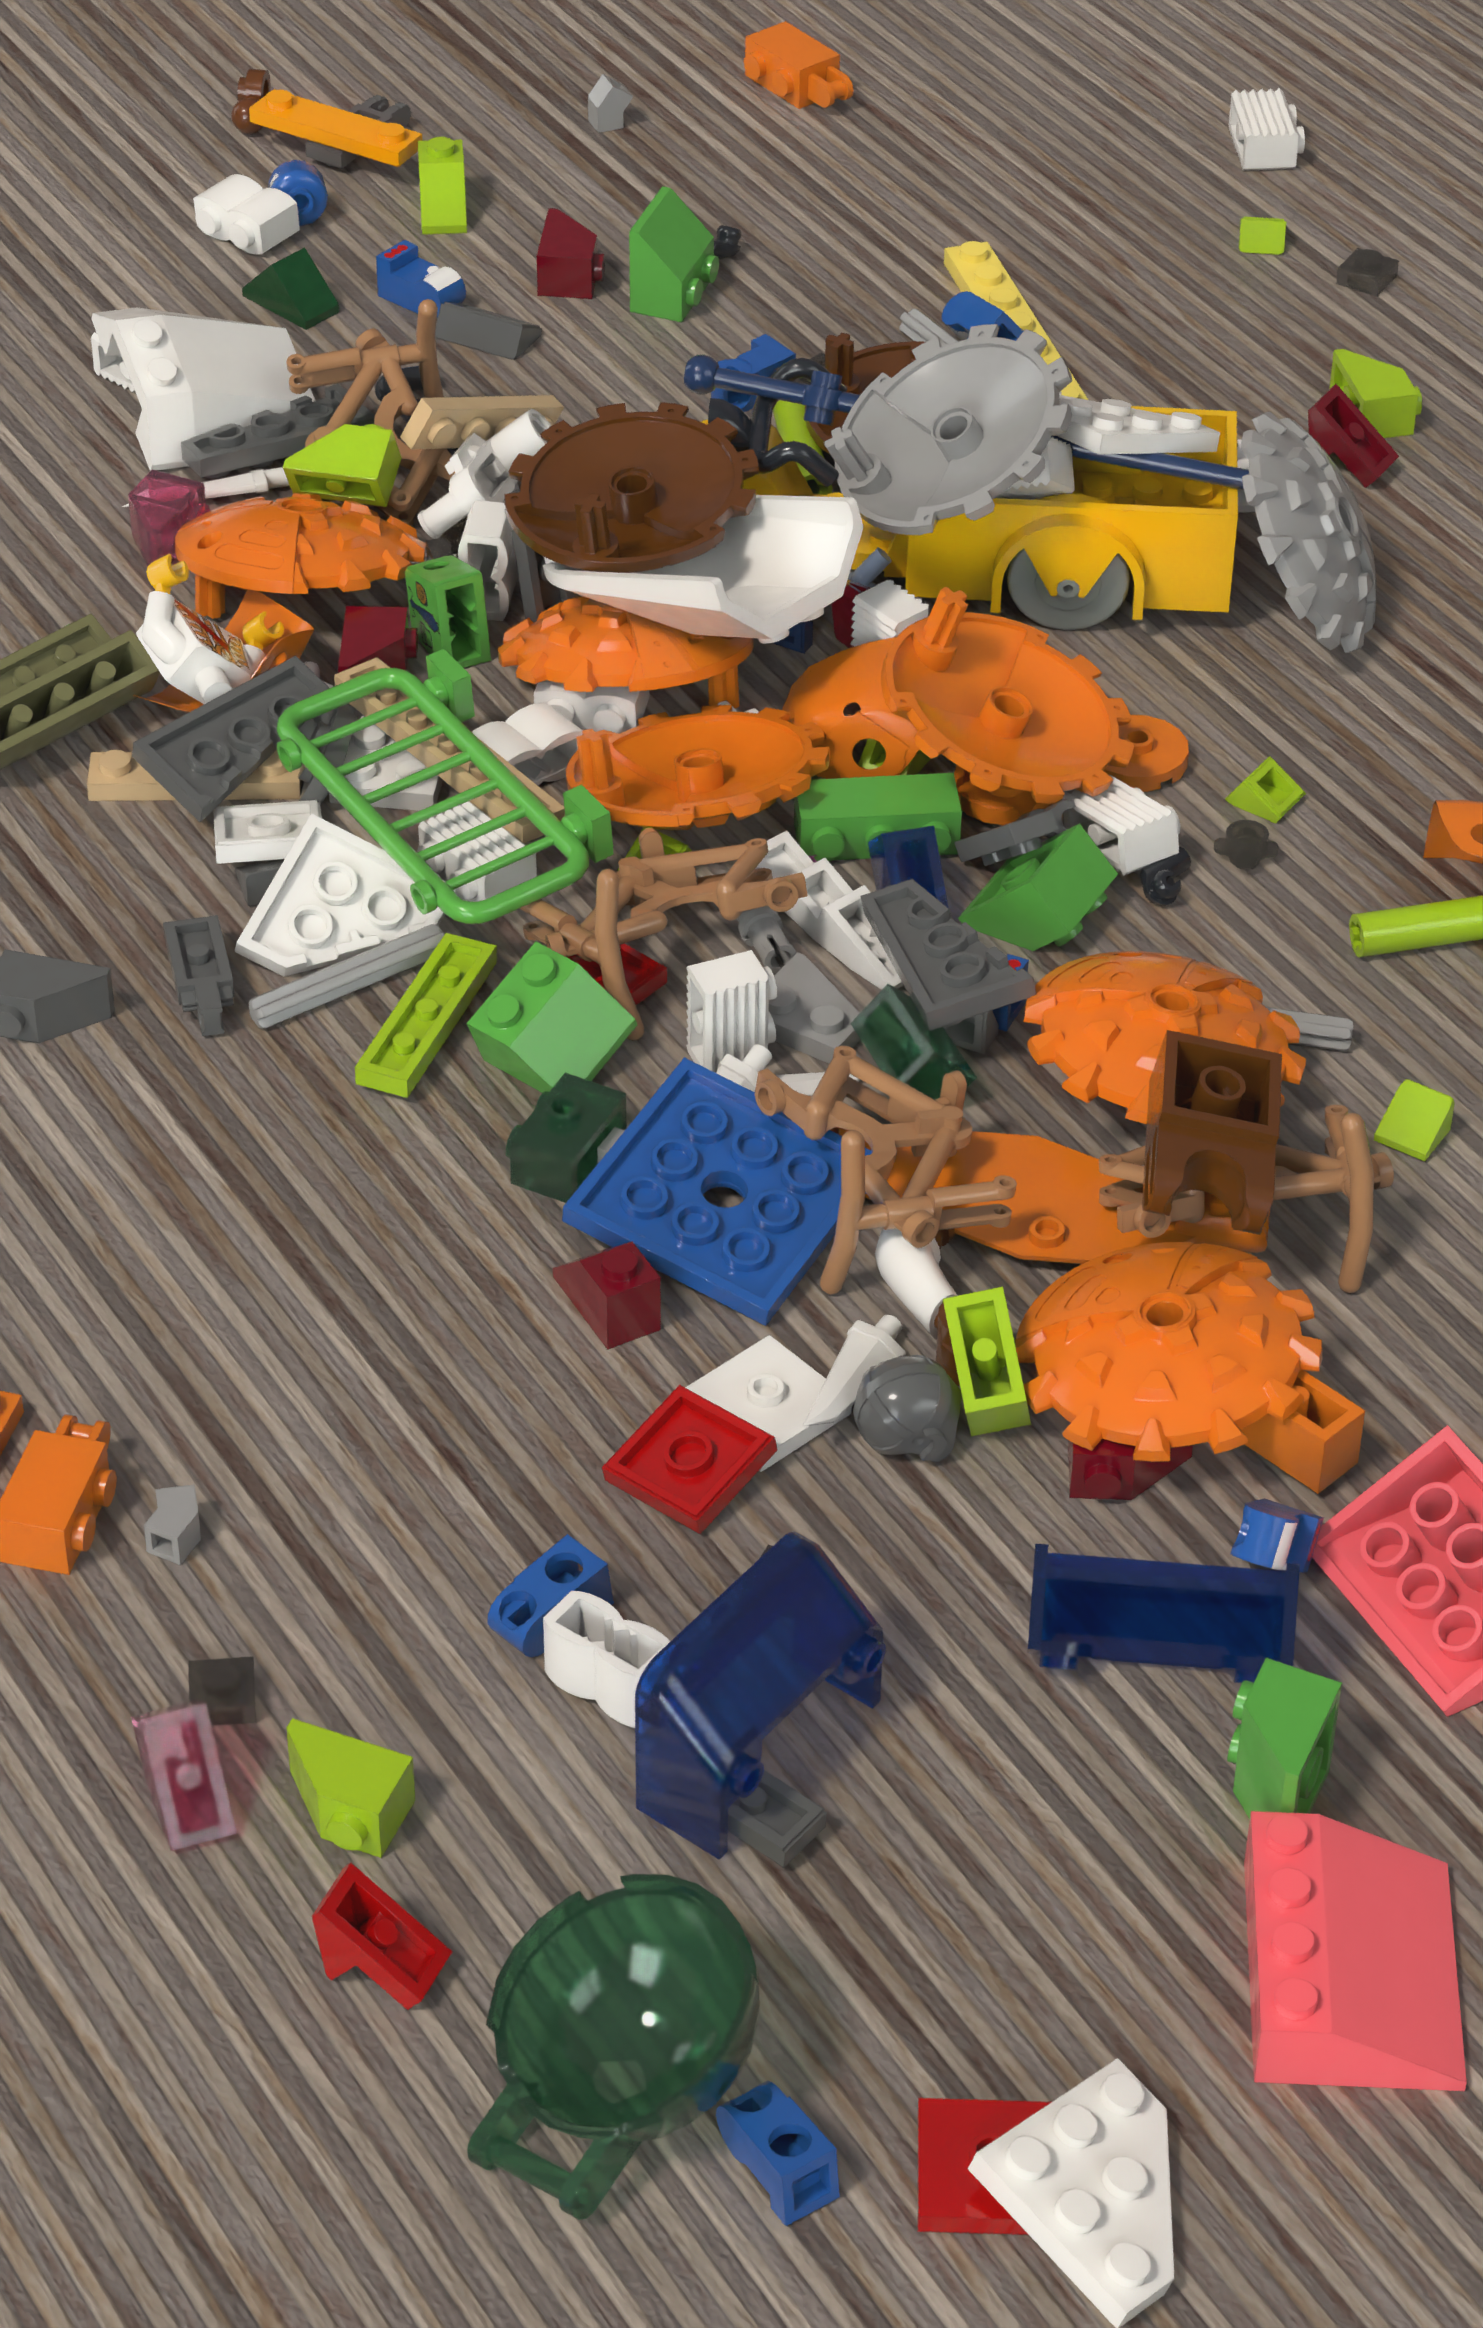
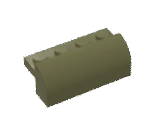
[0,613,160,770]

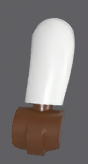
[875,1228,960,1386]

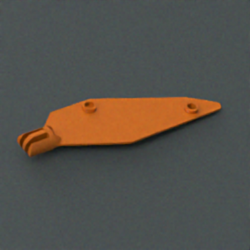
[831,1127,1271,1264]

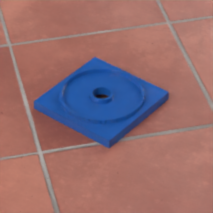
[562,1057,872,1326]

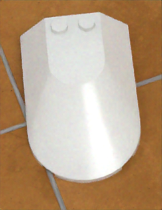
[542,495,863,644]

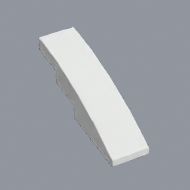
[755,830,904,994]

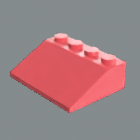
[1312,1425,1483,1717]
[1244,1811,1467,2091]

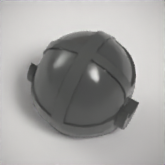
[853,1355,962,1462]

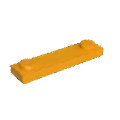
[249,89,423,167]

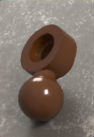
[231,69,271,134]

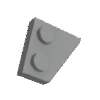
[769,952,865,1064]

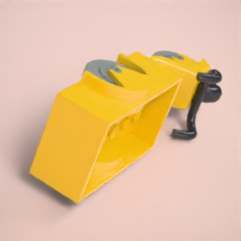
[700,358,1238,630]

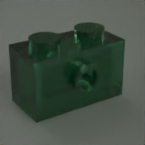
[850,984,977,1100]
[506,1072,627,1203]

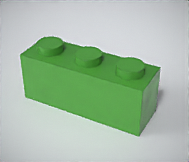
[794,773,962,861]

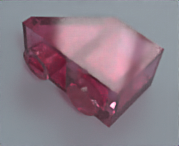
[128,469,210,566]

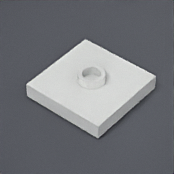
[213,800,322,864]
[685,1335,852,1472]

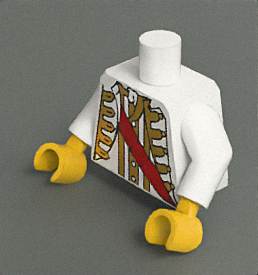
[136,554,284,704]

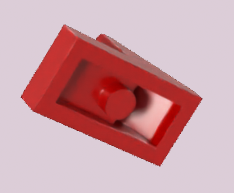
[312,1863,453,2010]

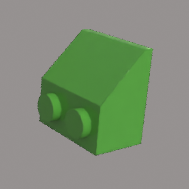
[629,186,719,322]
[958,823,1118,951]
[466,941,638,1108]
[1227,1658,1342,1819]

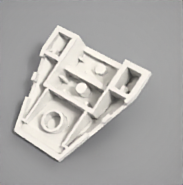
[91,307,315,471]

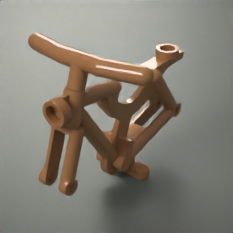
[287,299,455,526]
[520,828,808,1041]
[755,1046,1017,1294]
[1099,1105,1394,1294]

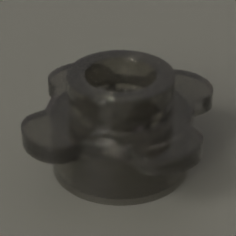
[1214,820,1279,870]

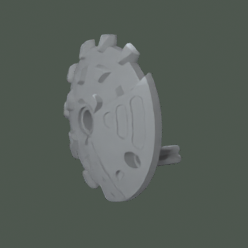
[825,324,1072,535]
[1241,412,1377,653]

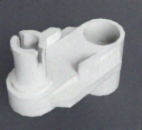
[418,409,551,539]

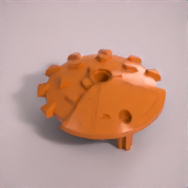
[175,493,426,619]
[881,587,1134,804]
[498,595,754,709]
[566,705,830,830]
[1024,951,1306,1124]
[1015,1242,1322,1462]

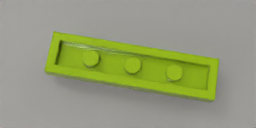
[355,933,497,1098]

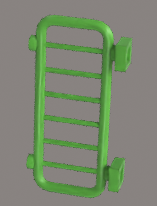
[277,649,614,924]

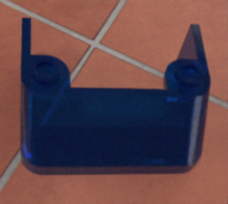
[635,1531,886,1860]
[1027,1543,1300,1684]

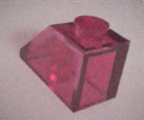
[131,1700,237,1851]

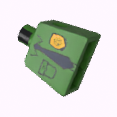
[405,556,491,668]

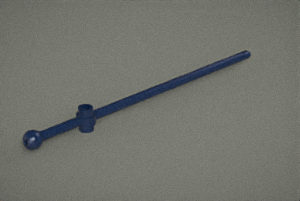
[684,355,1249,490]

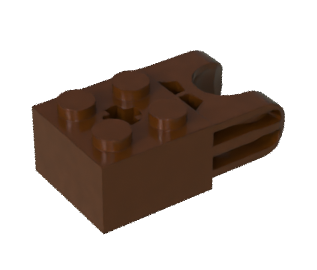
[1142,1030,1282,1235]

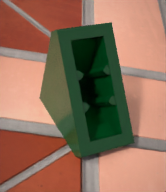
[242,247,339,330]

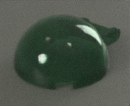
[467,1874,760,2220]

